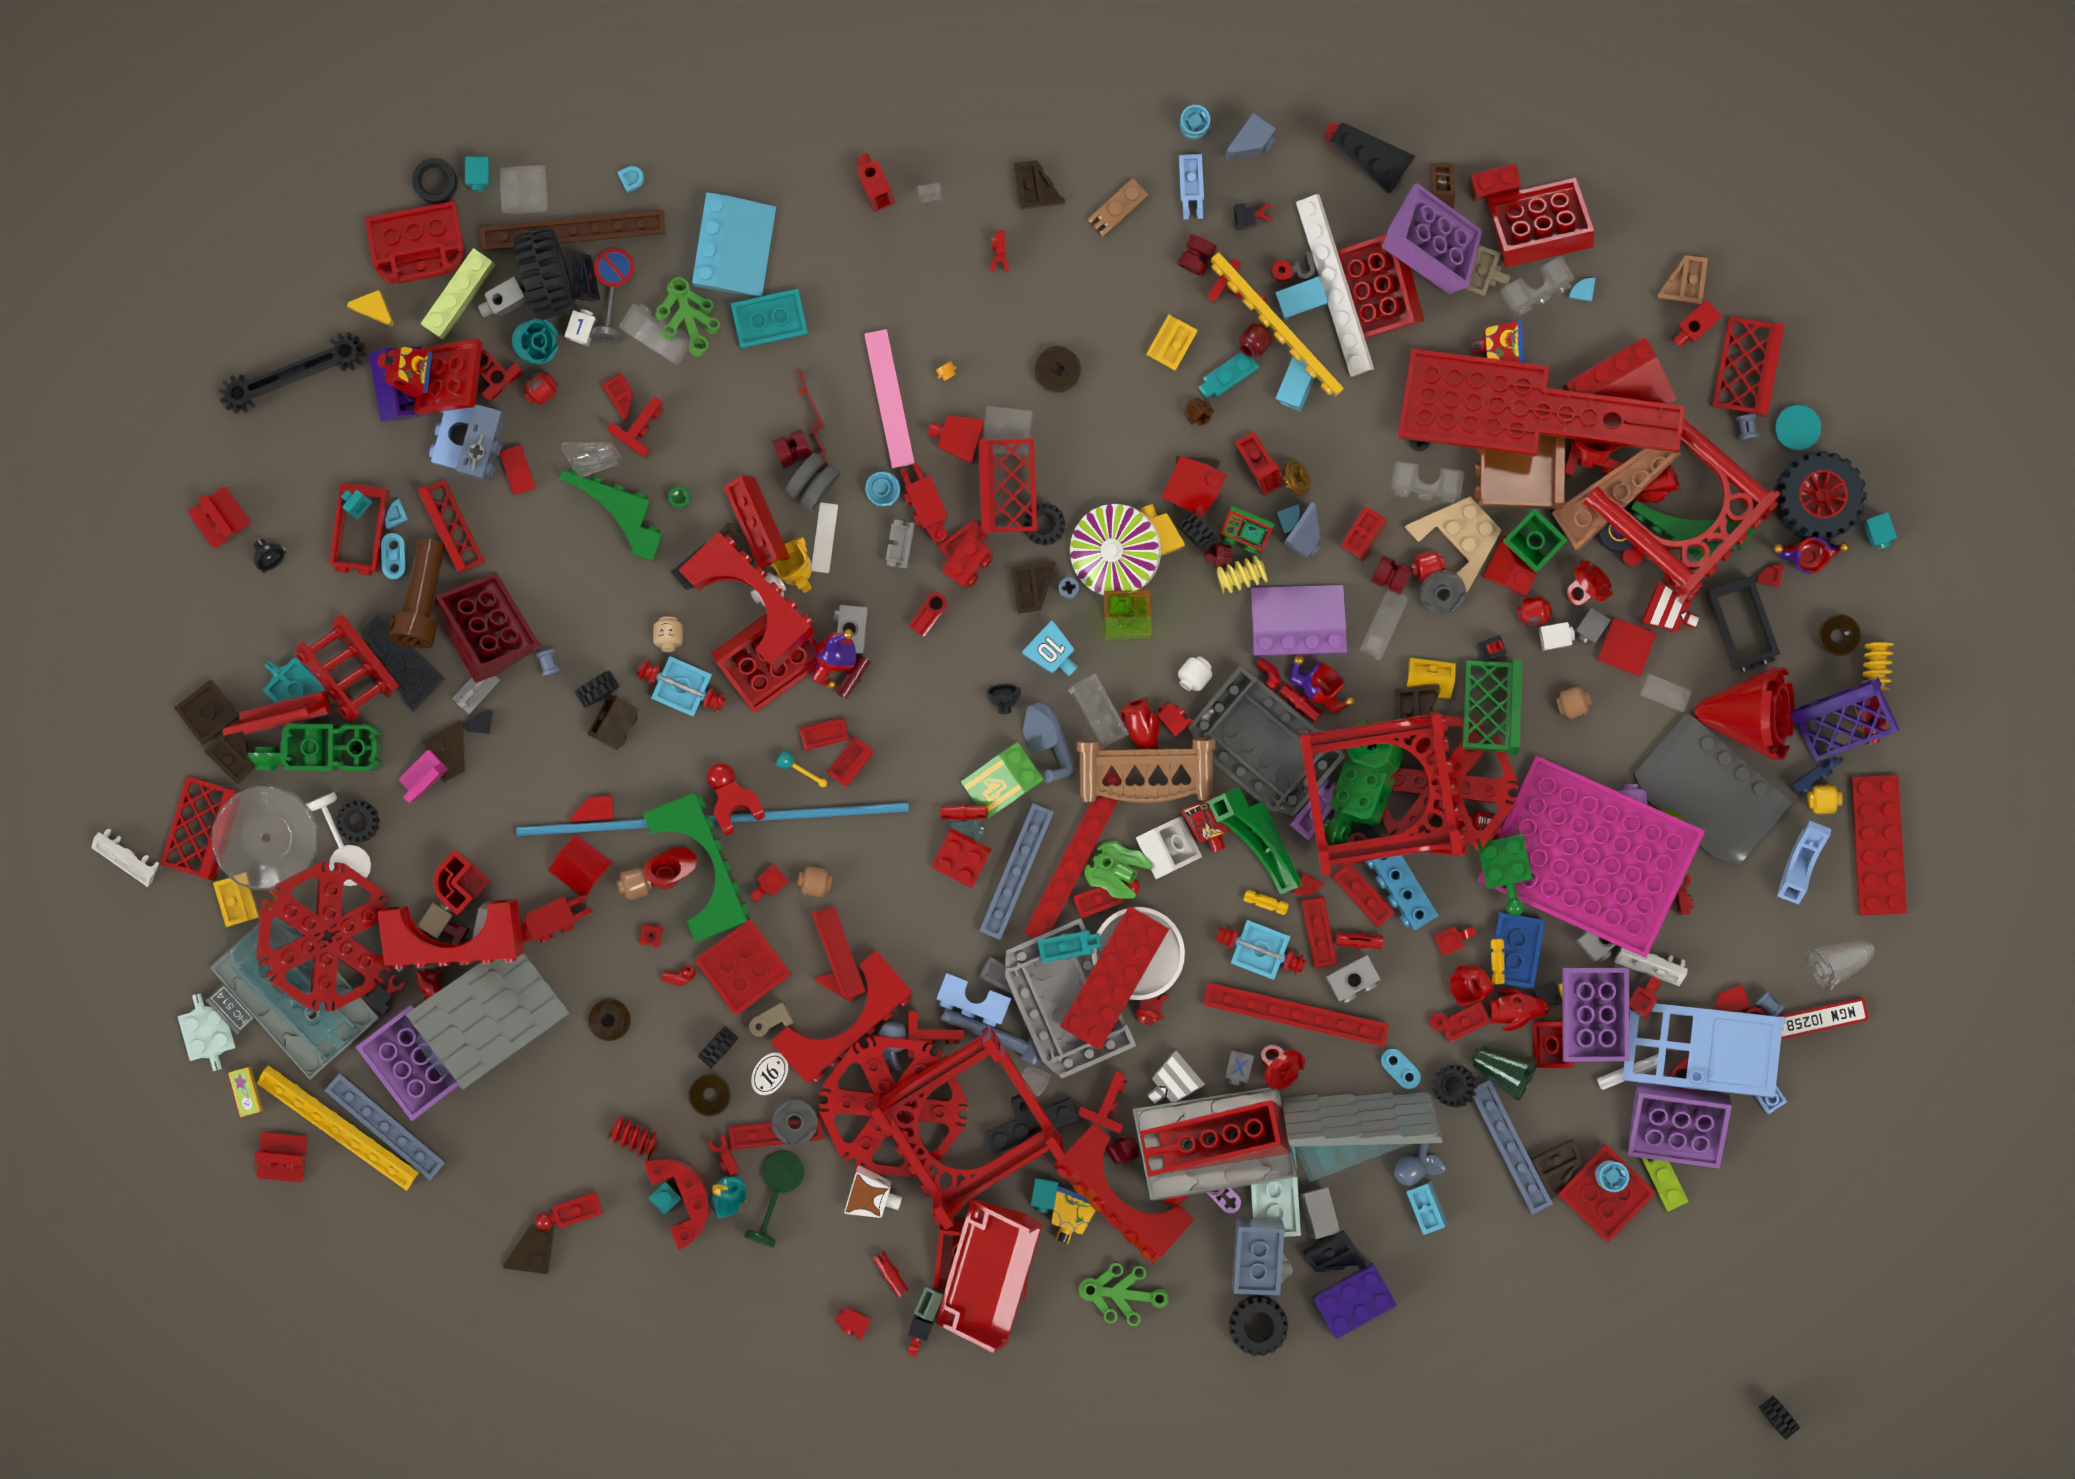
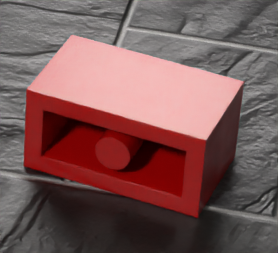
[1469,163,1522,202]

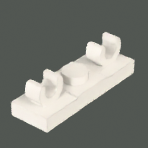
[91,829,159,887]
[1614,947,1688,986]

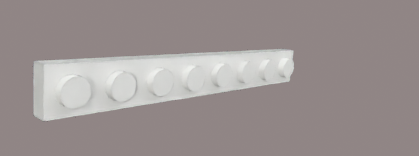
[1296,194,1374,377]

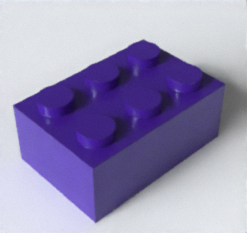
[1312,1263,1397,1339]

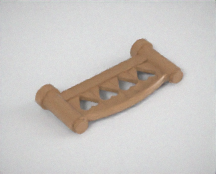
[1077,738,1216,803]

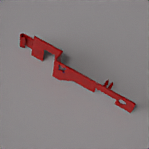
[797,368,829,466]

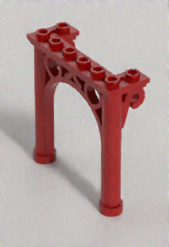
[1583,419,1780,604]

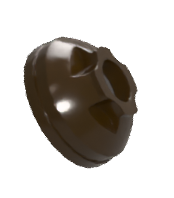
[1818,614,1861,656]
[588,999,631,1041]
[688,1074,731,1116]

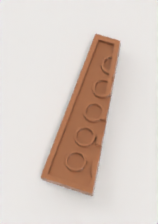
[1552,449,1681,551]

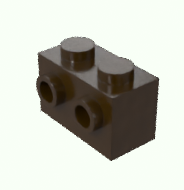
[587,694,639,750]

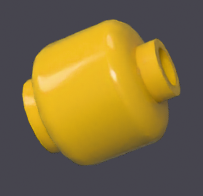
[1807,784,1842,814]

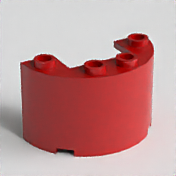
[643,1157,712,1251]

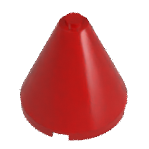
[1695,667,1795,760]

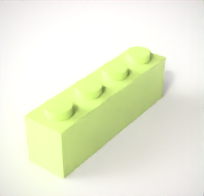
[421,248,496,340]

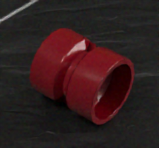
[1177,234,1217,277]
[772,429,812,469]
[1371,555,1412,595]

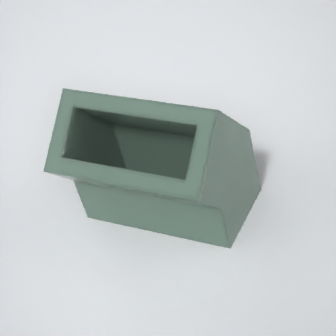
[914,1287,944,1321]

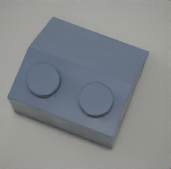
[1225,113,1276,161]

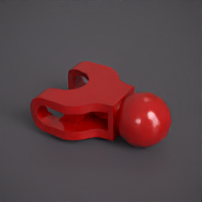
[706,762,765,836]

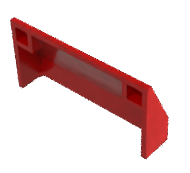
[935,1199,1043,1353]

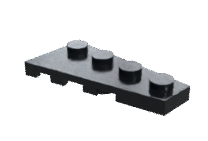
[1329,123,1415,194]
[362,615,445,712]

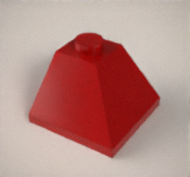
[1161,456,1227,518]
[1482,536,1538,598]

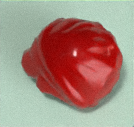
[1449,965,1494,1006]

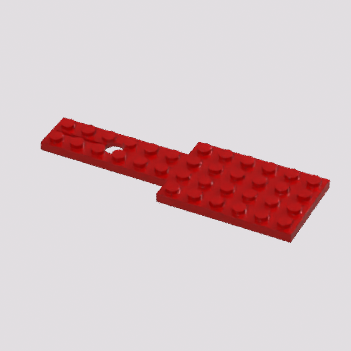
[1398,348,1685,456]

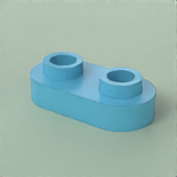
[381,533,406,580]
[1381,1049,1421,1089]

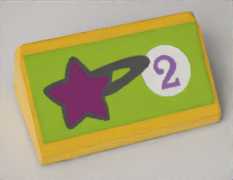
[228,1066,263,1117]

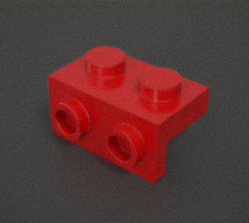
[941,534,993,590]

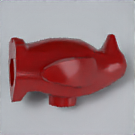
[1632,464,1681,503]
[1120,697,1160,749]
[1489,989,1549,1031]

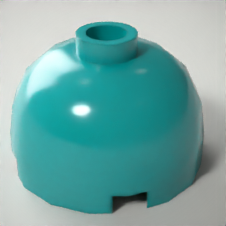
[511,318,559,364]

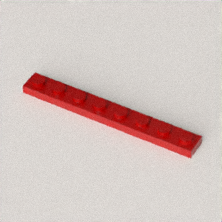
[1024,769,1129,938]
[1203,983,1389,1047]

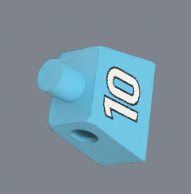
[1022,620,1078,676]

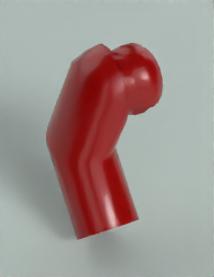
[1255,657,1282,690]
[661,965,696,986]

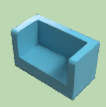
[1274,277,1328,321]

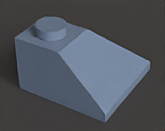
[1284,502,1321,559]

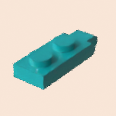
[1198,352,1259,398]
[1037,930,1102,963]

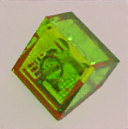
[1104,590,1152,641]

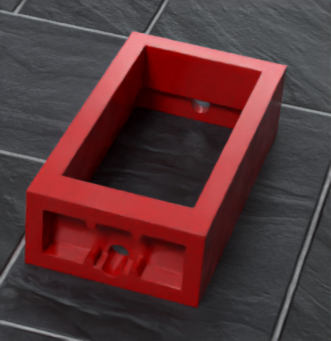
[329,483,390,576]

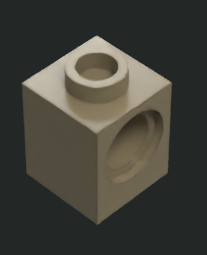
[418,902,455,939]

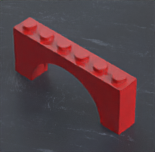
[679,532,816,670]
[378,898,524,969]
[771,950,913,1083]
[1053,1123,1194,1263]

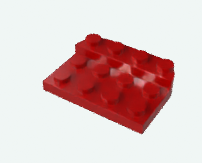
[365,200,466,284]

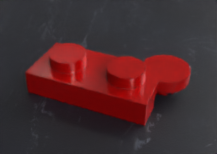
[1429,1001,1491,1043]

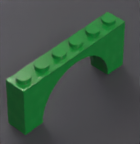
[643,791,750,942]

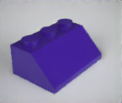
[369,346,434,422]

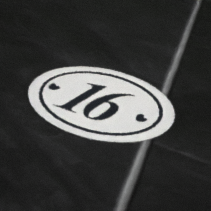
[751,1052,788,1095]

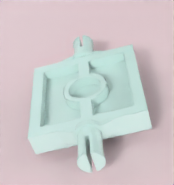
[177,993,236,1071]

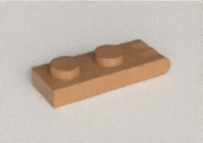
[1087,178,1148,237]

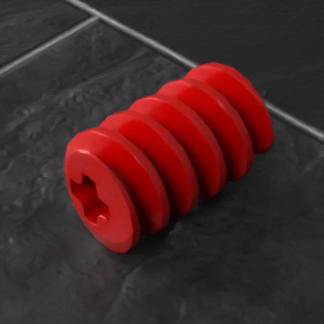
[607,1115,659,1160]

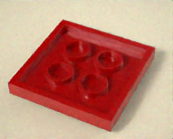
[414,339,482,415]
[695,919,792,1016]
[1557,1144,1656,1243]

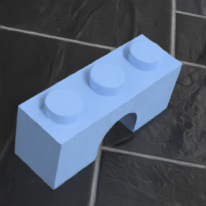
[429,403,478,470]
[937,973,1011,1027]

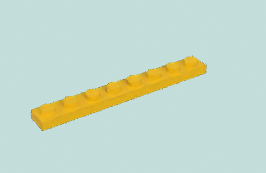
[1211,252,1344,397]
[257,1065,419,1191]

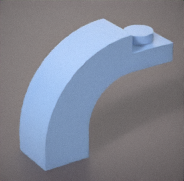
[1777,821,1831,905]

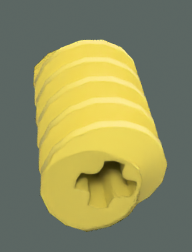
[1217,555,1268,594]

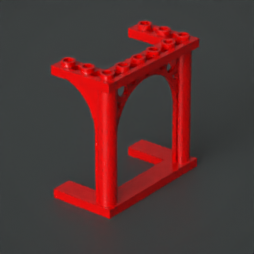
[1299,710,1466,876]
[869,1026,1066,1230]

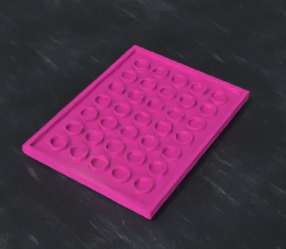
[1477,756,1706,959]

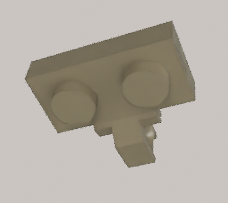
[1463,245,1511,297]

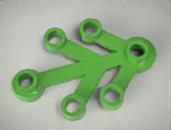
[655,277,720,357]
[1079,1262,1169,1326]

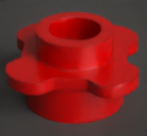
[639,923,664,948]

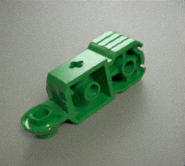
[1323,720,1405,845]
[247,724,384,771]

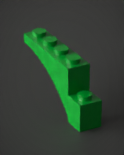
[559,468,664,562]
[1628,501,1756,561]
[1208,787,1302,895]

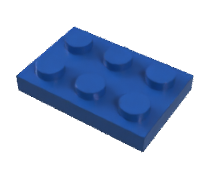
[1488,912,1545,989]

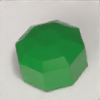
[668,486,691,509]

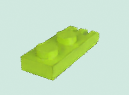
[1641,1154,1689,1212]

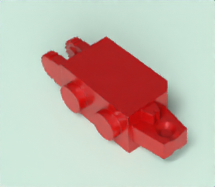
[900,462,948,544]
[521,895,593,943]

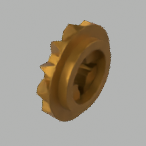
[1282,460,1311,497]

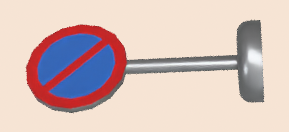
[590,248,635,343]

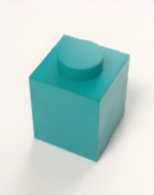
[465,157,491,192]
[1862,512,1897,550]
[1031,1177,1058,1213]
[649,1180,682,1215]

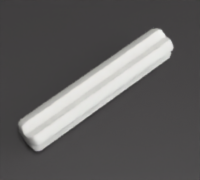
[1597,1054,1658,1090]

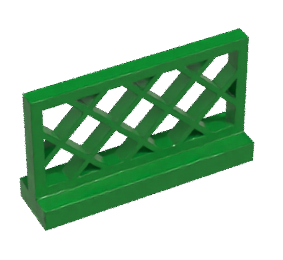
[1463,660,1523,755]

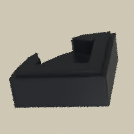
[466,711,493,734]
[1532,981,1563,1005]

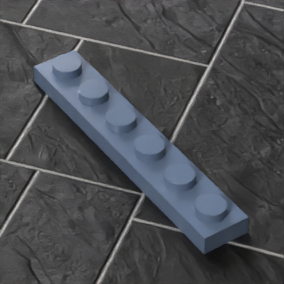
[979,803,1054,940]
[324,1073,446,1180]
[1472,1079,1553,1215]

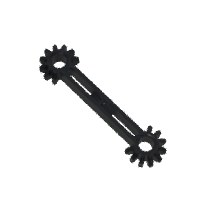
[219,332,366,414]

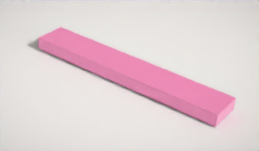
[864,329,915,469]

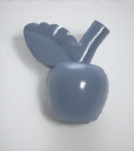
[879,1021,907,1072]
[1394,1143,1446,1186]

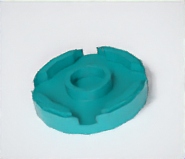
[1774,405,1821,451]

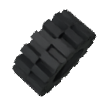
[1024,503,1065,546]
[1176,510,1218,552]
[575,670,620,708]
[336,800,380,842]
[697,1026,739,1069]
[1432,1065,1478,1108]
[1759,1395,1800,1440]

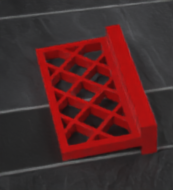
[1713,316,1785,418]
[979,439,1037,534]
[222,690,331,736]
[160,776,242,881]

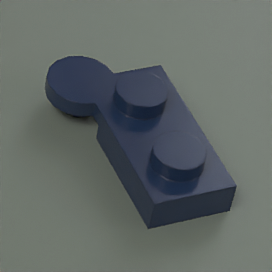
[1790,755,1844,794]

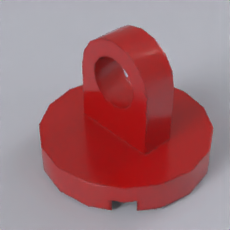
[1567,560,1613,605]
[1261,1045,1306,1090]

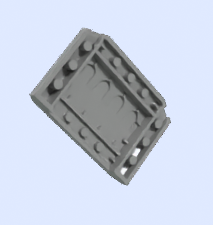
[1005,918,1136,1079]

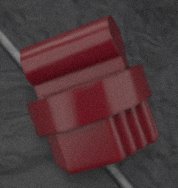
[1202,542,1233,568]
[1105,1137,1139,1166]

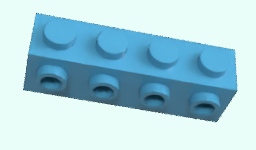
[1365,855,1438,930]

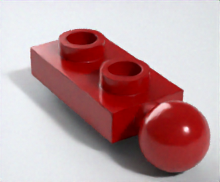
[1073,879,1140,918]
[535,1192,604,1231]

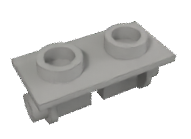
[885,520,915,569]
[452,676,500,714]

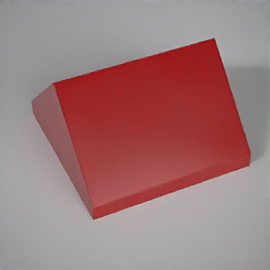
[548,834,613,897]
[1533,1021,1573,1068]

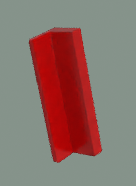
[723,476,790,569]
[811,905,866,1001]

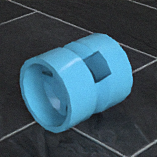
[1180,105,1210,140]
[1595,1160,1629,1192]

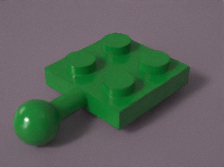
[1478,834,1533,916]

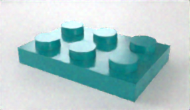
[731,289,808,349]

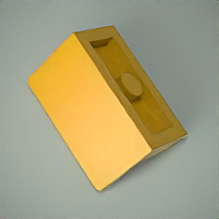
[1406,657,1456,699]

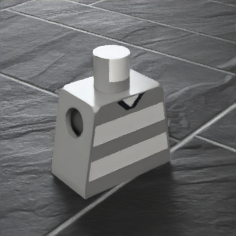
[1147,1050,1205,1105]

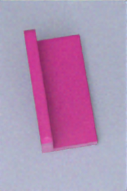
[399,750,448,803]

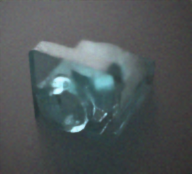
[951,820,984,842]

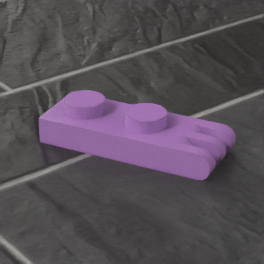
[1289,777,1337,840]

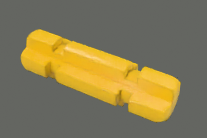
[1244,890,1289,915]
[1491,939,1504,984]

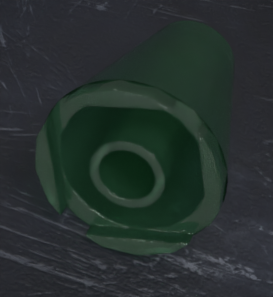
[1471,1046,1539,1101]

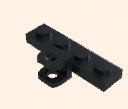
[985,1094,1079,1154]

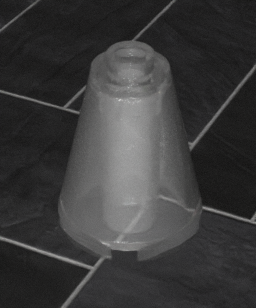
[1807,940,1875,991]

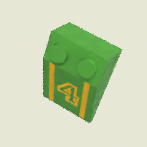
[961,742,1044,819]

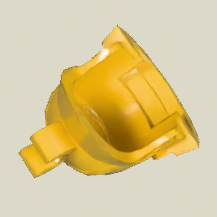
[770,537,812,593]

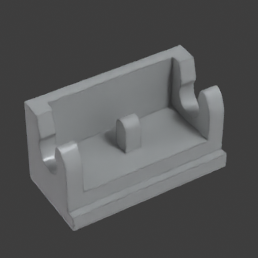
[1299,1187,1340,1239]

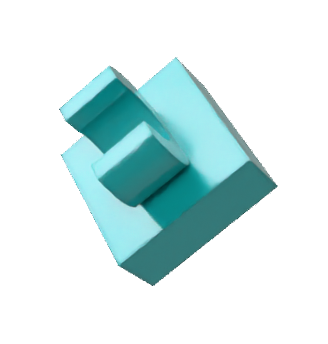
[341,490,372,520]

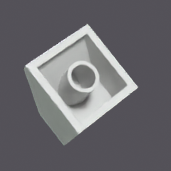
[1136,816,1202,879]

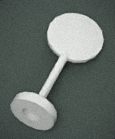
[305,792,371,886]

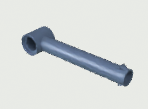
[941,1008,1041,1067]

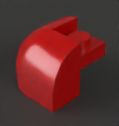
[433,850,492,915]

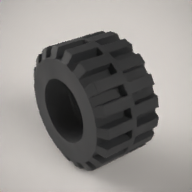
[1229,1295,1288,1356]

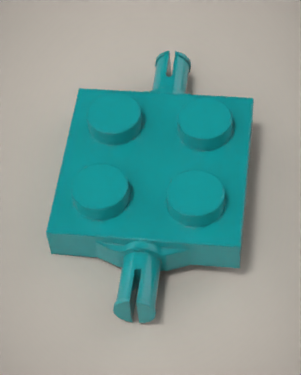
[262,657,327,723]

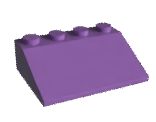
[1383,183,1483,295]
[1251,585,1347,657]
[1562,968,1629,1062]
[356,1004,459,1121]
[1627,1082,1732,1169]

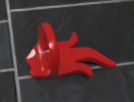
[1136,995,1170,1026]

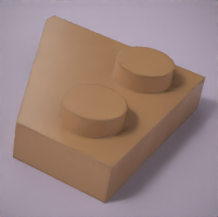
[1657,255,1708,305]

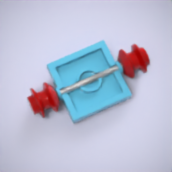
[637,656,727,717]
[1215,920,1306,980]

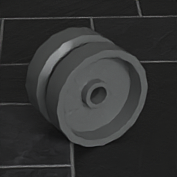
[784,452,841,512]

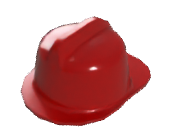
[1575,428,1622,466]
[643,847,697,890]

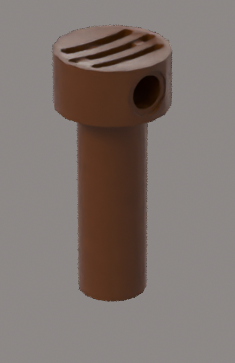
[388,538,445,649]

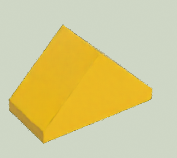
[347,290,394,327]

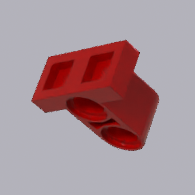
[479,349,524,403]

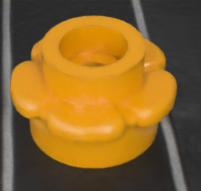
[935,361,957,381]

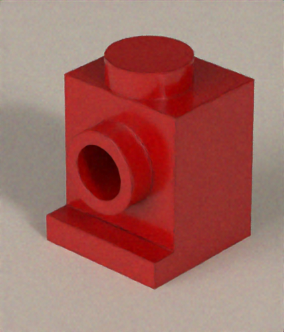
[1157,700,1193,737]
[834,1306,872,1341]

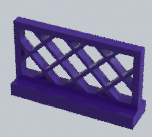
[1790,677,1899,761]

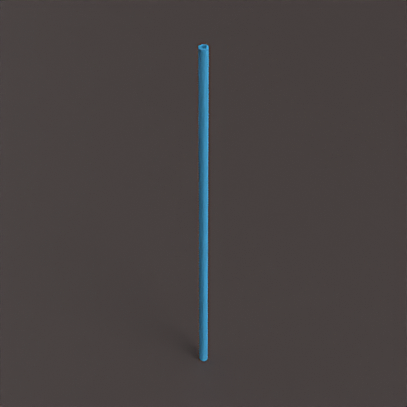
[516,803,909,836]

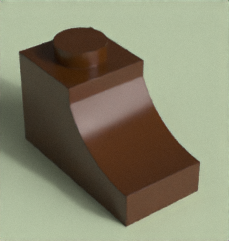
[1430,163,1455,209]

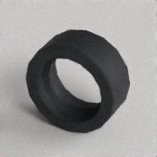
[412,158,458,204]

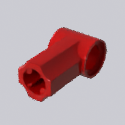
[908,593,948,637]

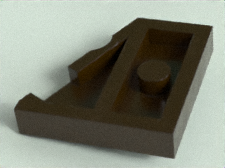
[1011,562,1056,614]
[1395,685,1441,719]
[204,720,255,784]

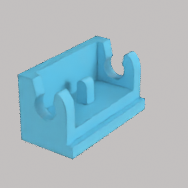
[1275,357,1315,412]
[1407,1180,1448,1235]

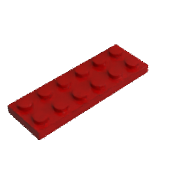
[1851,775,1907,916]
[1059,906,1169,1050]

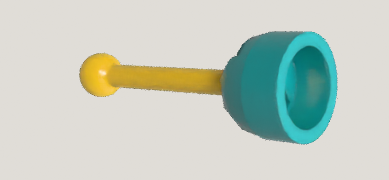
[775,749,827,788]

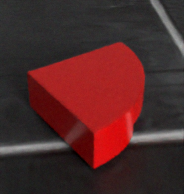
[1755,564,1784,588]
[1292,873,1324,896]

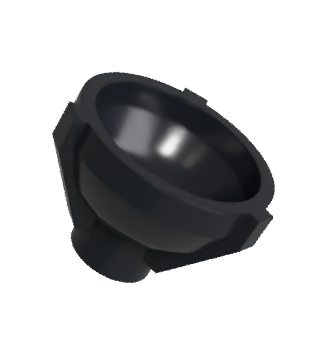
[253,539,287,573]
[987,684,1021,715]

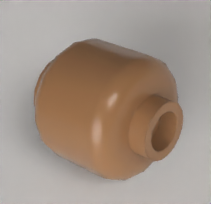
[1557,686,1593,719]
[797,866,832,898]
[616,868,652,900]

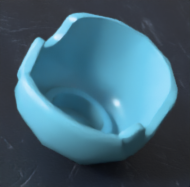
[865,471,901,506]

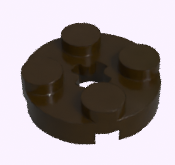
[1035,346,1081,393]

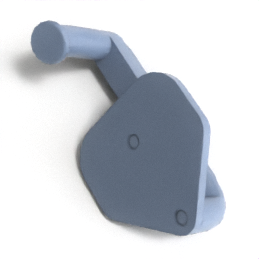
[1023,703,1076,783]

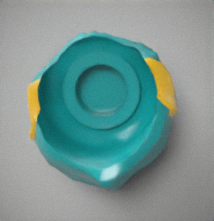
[710,1175,747,1218]

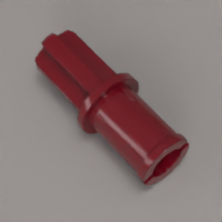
[836,654,871,699]

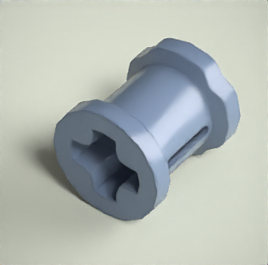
[1736,414,1760,441]
[1059,577,1079,599]
[536,649,562,677]
[1754,990,1785,1017]

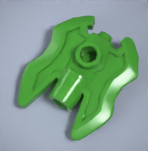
[1084,840,1152,899]

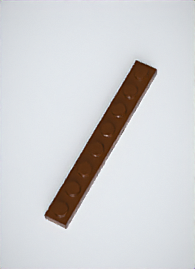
[480,210,666,251]

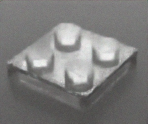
[499,165,549,215]
[983,406,1032,457]

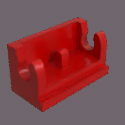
[1341,506,1387,562]
[826,737,875,788]

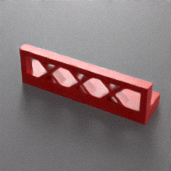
[417,479,485,574]

